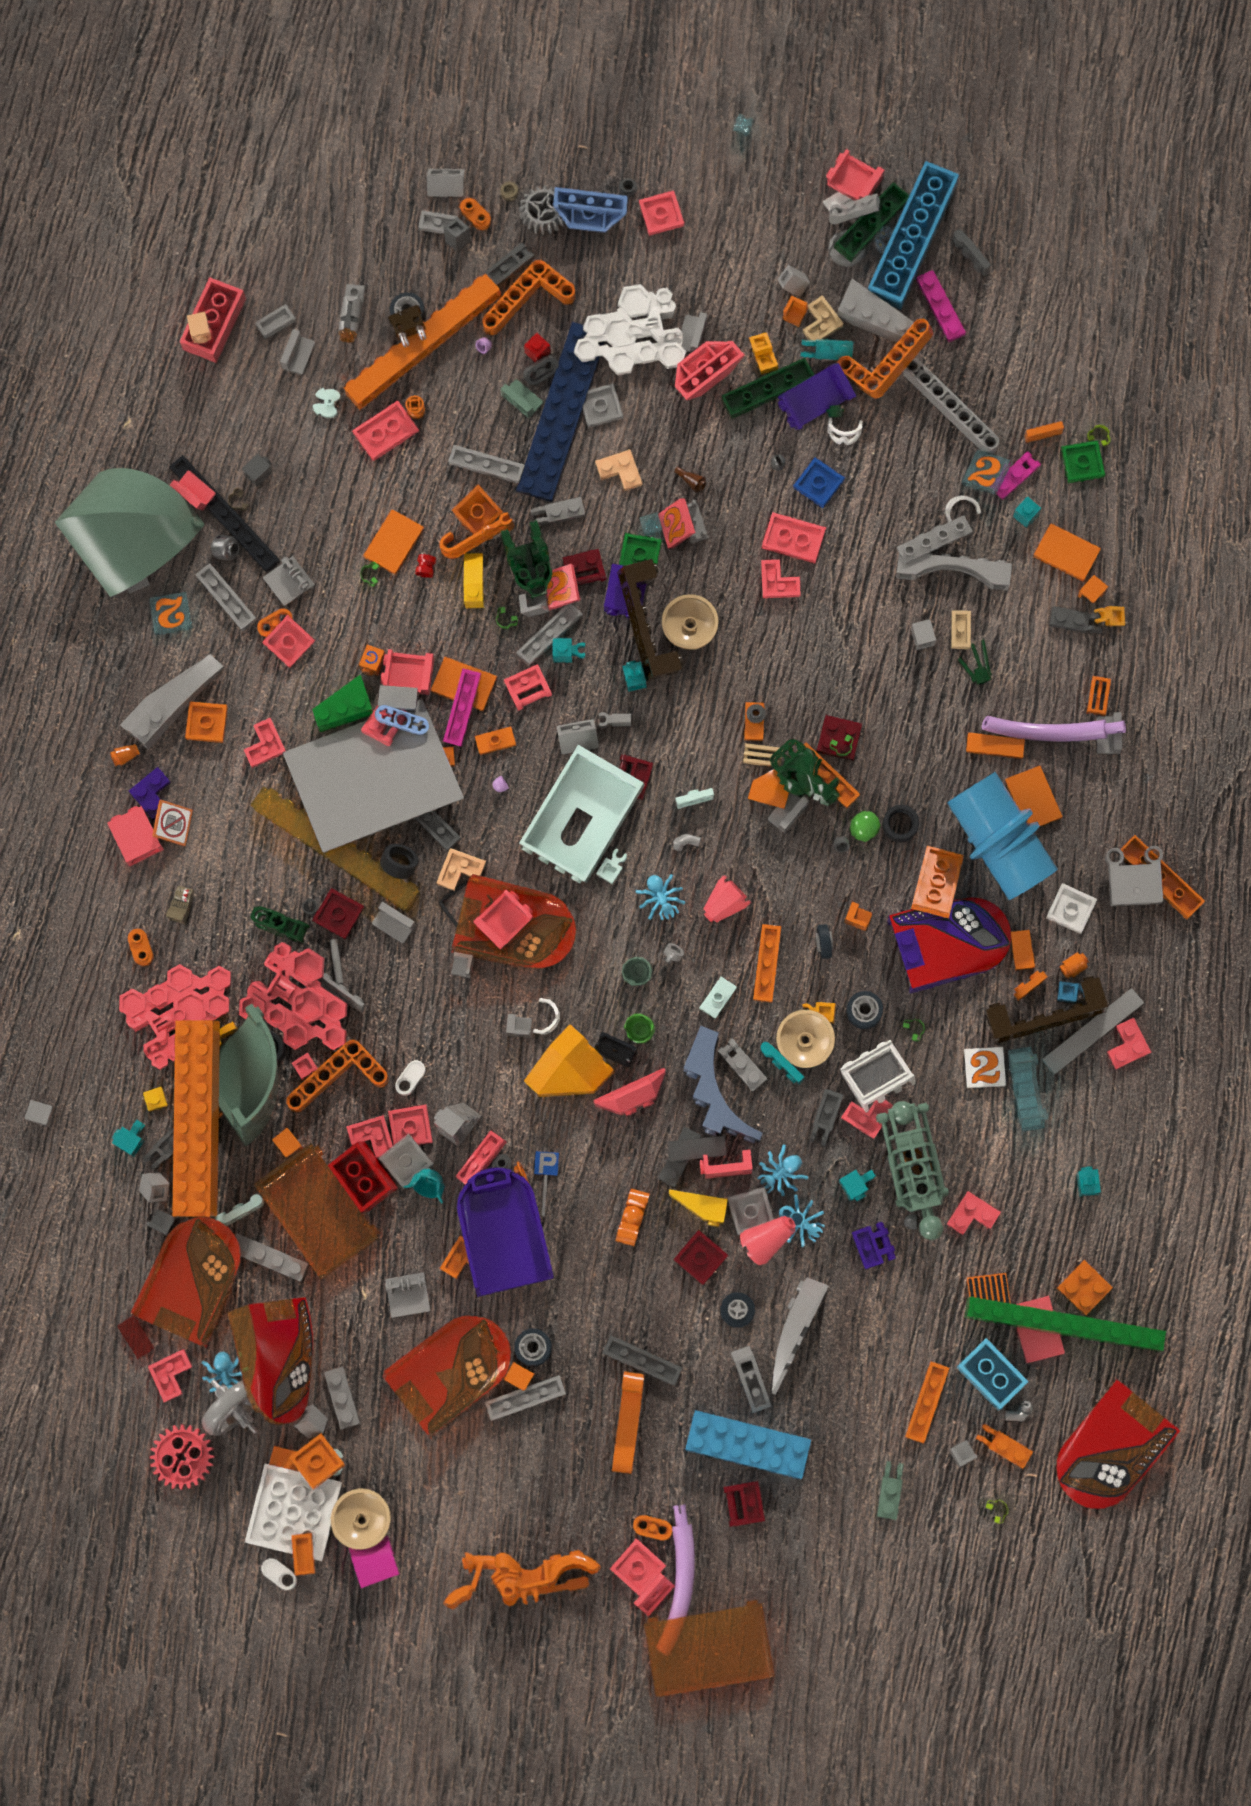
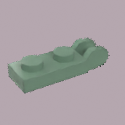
[877,1461,903,1520]

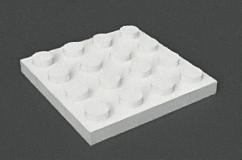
[245,1464,342,1561]

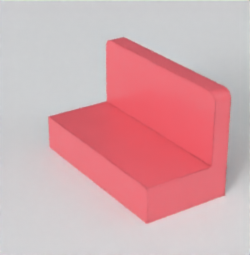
[169,471,216,511]

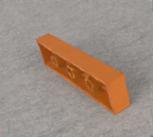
[1117,835,1205,920]

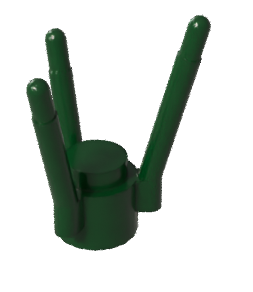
[958,639,992,685]

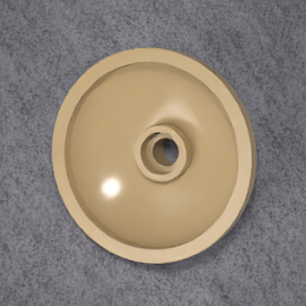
[662,594,718,650]
[776,1010,835,1068]
[331,1489,391,1550]

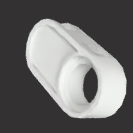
[395,1060,426,1096]
[261,1559,298,1590]

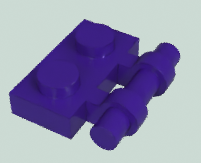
[851,1222,896,1270]

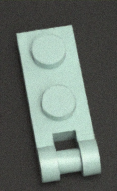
[215,1194,265,1229]

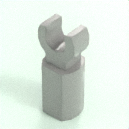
[599,712,631,728]

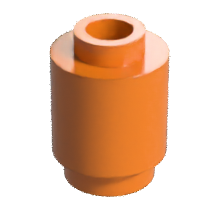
[1059,952,1089,979]

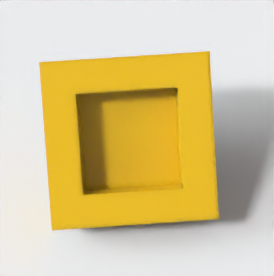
[143,1087,168,1112]

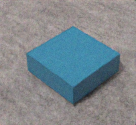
[1057,981,1079,1003]

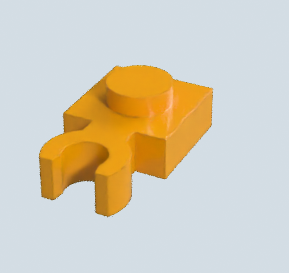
[1094,606,1125,627]
[802,1002,836,1024]

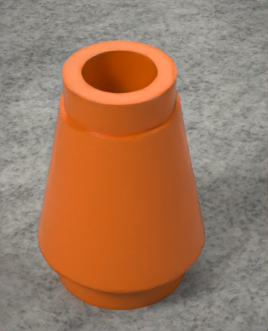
[110,744,140,766]

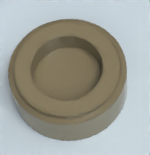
[500,182,519,201]

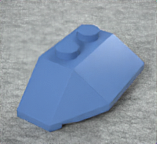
[553,187,628,233]

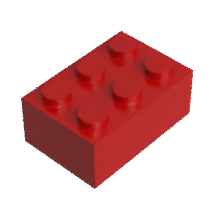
[328,1141,398,1213]

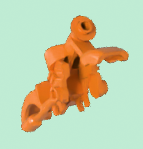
[443,1550,601,1610]

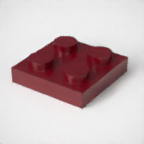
[816,715,862,761]
[312,888,365,940]
[673,1230,729,1285]

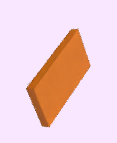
[911,846,964,918]

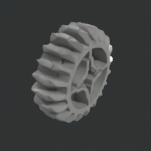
[519,185,564,235]

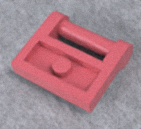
[504,664,552,711]
[361,705,407,746]

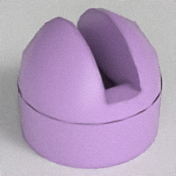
[476,337,492,354]
[493,776,509,792]

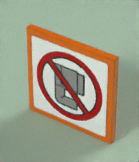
[152,799,193,846]

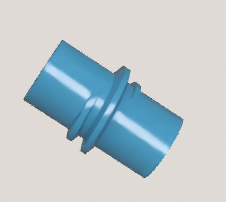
[947,772,1058,900]

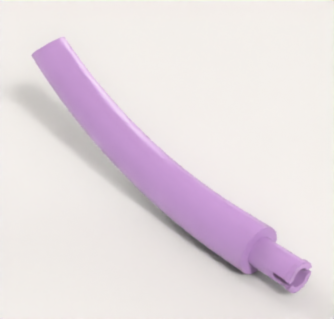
[982,716,1126,742]
[656,1505,695,1657]

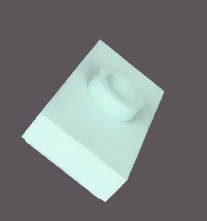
[675,788,714,809]
[699,977,737,1019]

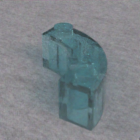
[1008,1046,1048,1132]

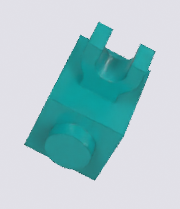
[553,638,585,663]
[623,661,647,692]
[112,1119,145,1157]
[1076,1166,1101,1197]
[839,1170,876,1202]

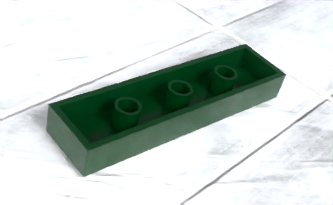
[834,182,910,262]
[721,358,814,419]

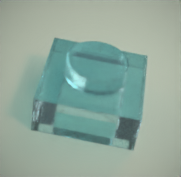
[639,513,663,536]

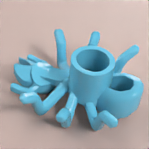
[635,874,685,921]
[757,1145,808,1196]
[779,1195,825,1247]
[202,1352,250,1393]

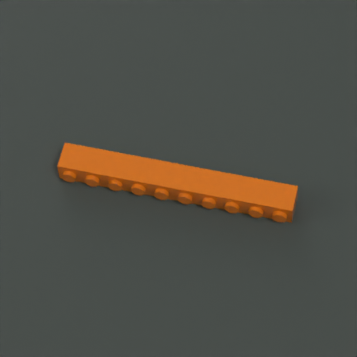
[344,274,501,410]

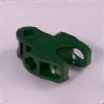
[250,906,310,944]

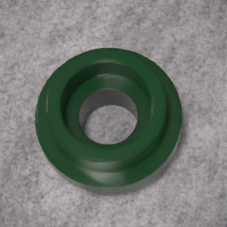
[826,405,845,418]

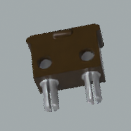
[388,305,426,347]

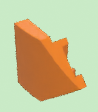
[748,769,789,809]

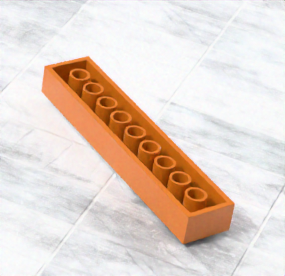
[172,1020,220,1217]

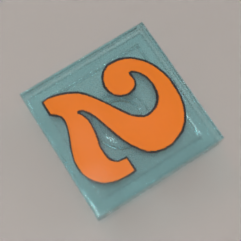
[961,450,1012,495]
[149,592,192,635]

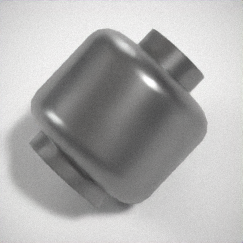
[211,535,239,561]

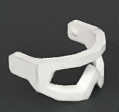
[828,418,863,445]
[945,496,981,522]
[533,998,560,1035]

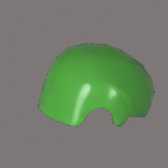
[850,811,881,842]
[624,1014,655,1044]

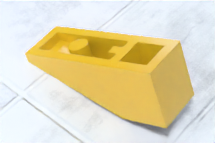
[464,553,484,609]
[669,1190,728,1227]

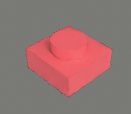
[292,1053,318,1080]

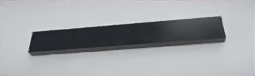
[169,455,280,573]

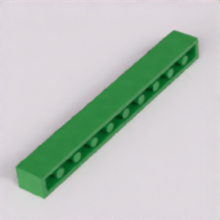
[964,1296,1166,1352]

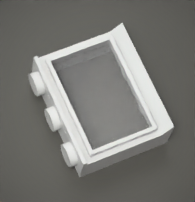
[840,1040,916,1112]

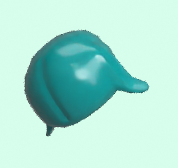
[404,1169,445,1204]

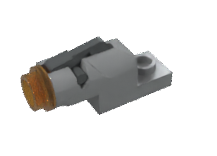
[338,284,365,343]

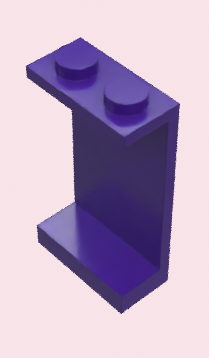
[778,363,856,430]

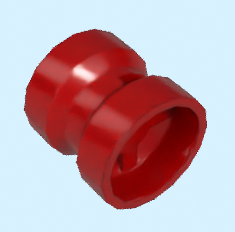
[415,554,436,578]

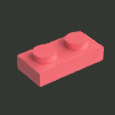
[634,1573,675,1617]

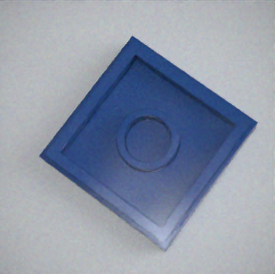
[793,457,845,508]

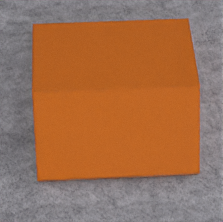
[451,485,503,534]

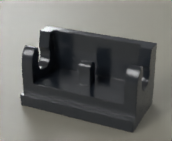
[594,1031,637,1068]

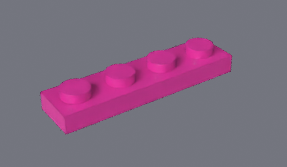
[916,270,966,342]
[443,668,482,747]

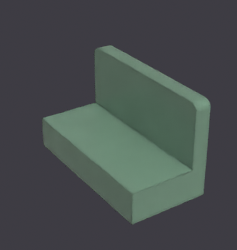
[501,379,543,419]

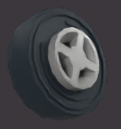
[815,924,834,959]
[720,1292,755,1328]

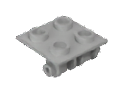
[263,556,315,607]
[385,1272,430,1318]

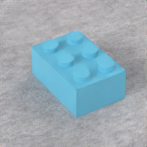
[956,1338,1028,1410]

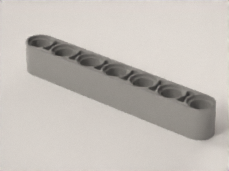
[903,357,999,455]

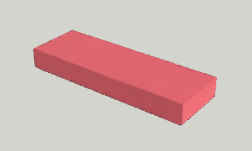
[455,1130,507,1185]

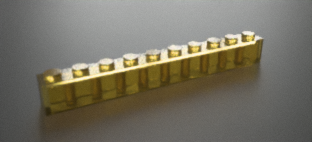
[250,786,421,913]

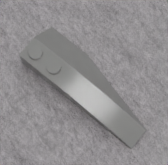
[120,654,224,750]
[772,1277,828,1396]

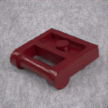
[562,548,607,586]
[619,755,654,800]
[723,1481,765,1527]

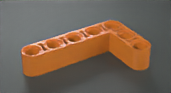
[482,260,576,336]
[838,319,933,399]
[286,1040,389,1112]
[612,1372,645,1474]

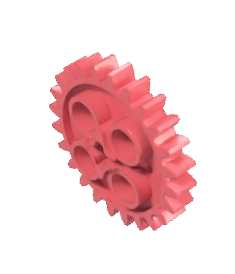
[149,1424,215,1490]

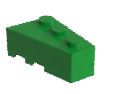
[312,674,373,733]

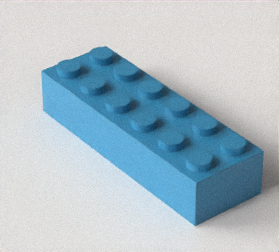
[685,1410,811,1480]

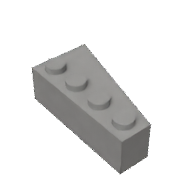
[837,279,913,343]
[434,1103,482,1147]

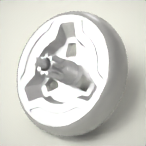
[202,1377,258,1436]

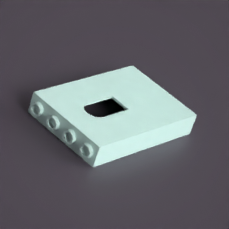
[519,745,645,884]

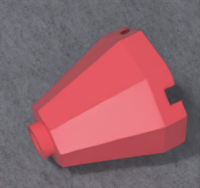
[703,875,752,923]

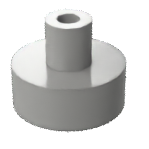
[664,943,684,963]

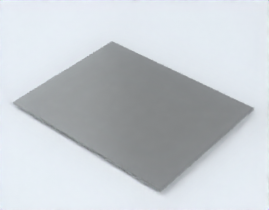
[283,699,464,853]

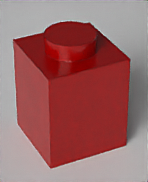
[524,333,551,362]

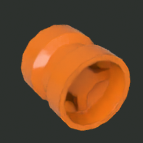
[405,395,425,419]

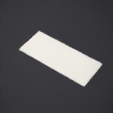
[823,192,851,211]

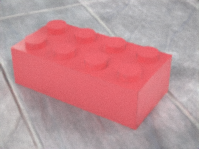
[180,277,246,363]

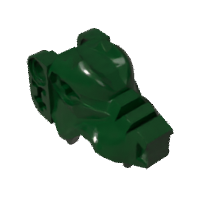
[500,520,553,599]
[770,739,841,807]

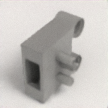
[1105,846,1163,907]

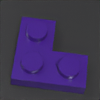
[129,767,171,820]

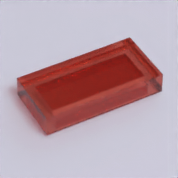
[117,1315,155,1359]

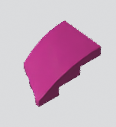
[348,1536,399,1588]

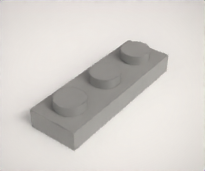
[324,1367,360,1430]

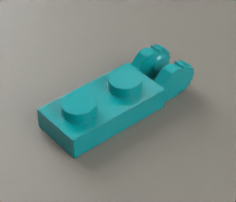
[801,339,854,360]
[760,1042,805,1085]

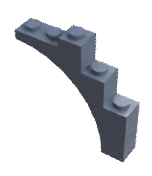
[683,1026,762,1144]

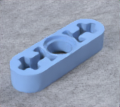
[375,705,429,735]

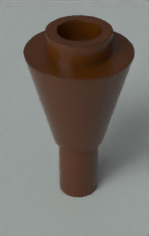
[674,467,707,493]

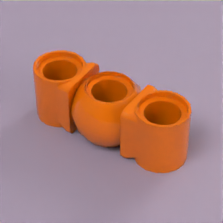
[615,1188,650,1247]

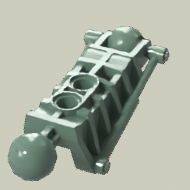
[876,1101,949,1240]

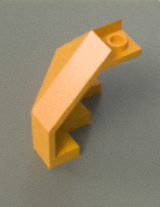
[524,1024,614,1097]

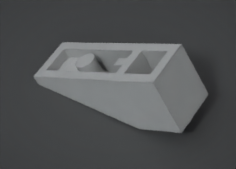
[731,1346,771,1413]

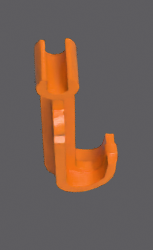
[439,513,515,559]

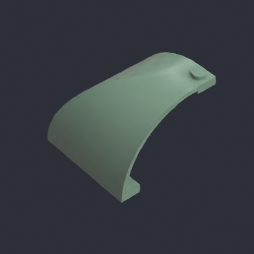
[55,468,205,597]
[219,1003,279,1147]

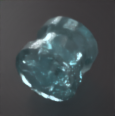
[733,114,754,136]

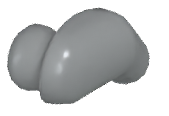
[673,834,701,851]

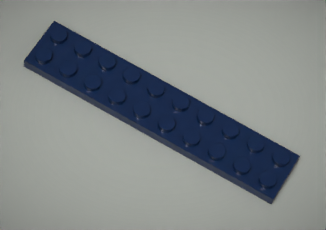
[516,322,605,502]

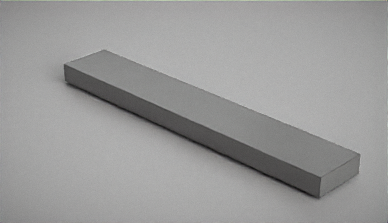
[1042,988,1144,1075]

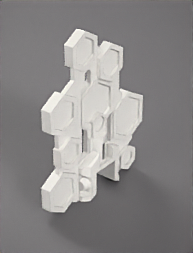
[574,284,686,375]

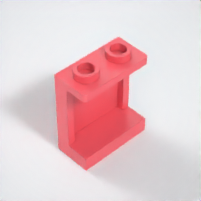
[826,149,885,201]
[381,649,435,695]
[107,806,164,867]
[473,890,533,950]
[700,1150,752,1179]

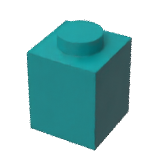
[1013,496,1041,528]

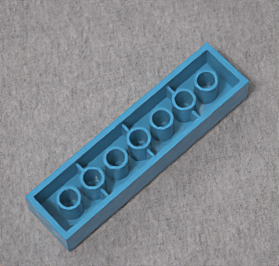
[868,161,959,310]

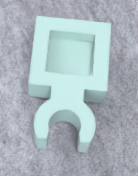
[596,848,627,885]

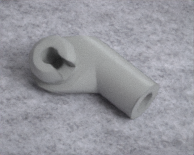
[1005,1401,1032,1421]

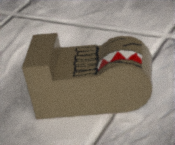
[166,886,194,925]

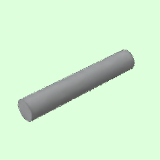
[330,939,343,985]

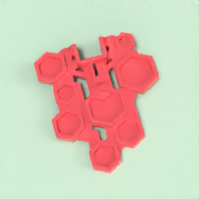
[239,942,347,1050]
[119,964,231,1070]

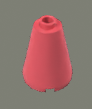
[740,1216,796,1265]

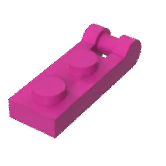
[990,451,1041,500]

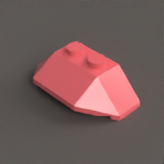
[675,341,744,401]
[593,1068,666,1116]

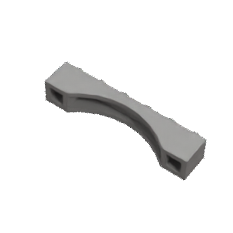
[896,552,1012,591]

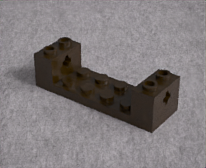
[617,559,683,681]
[985,976,1109,1045]

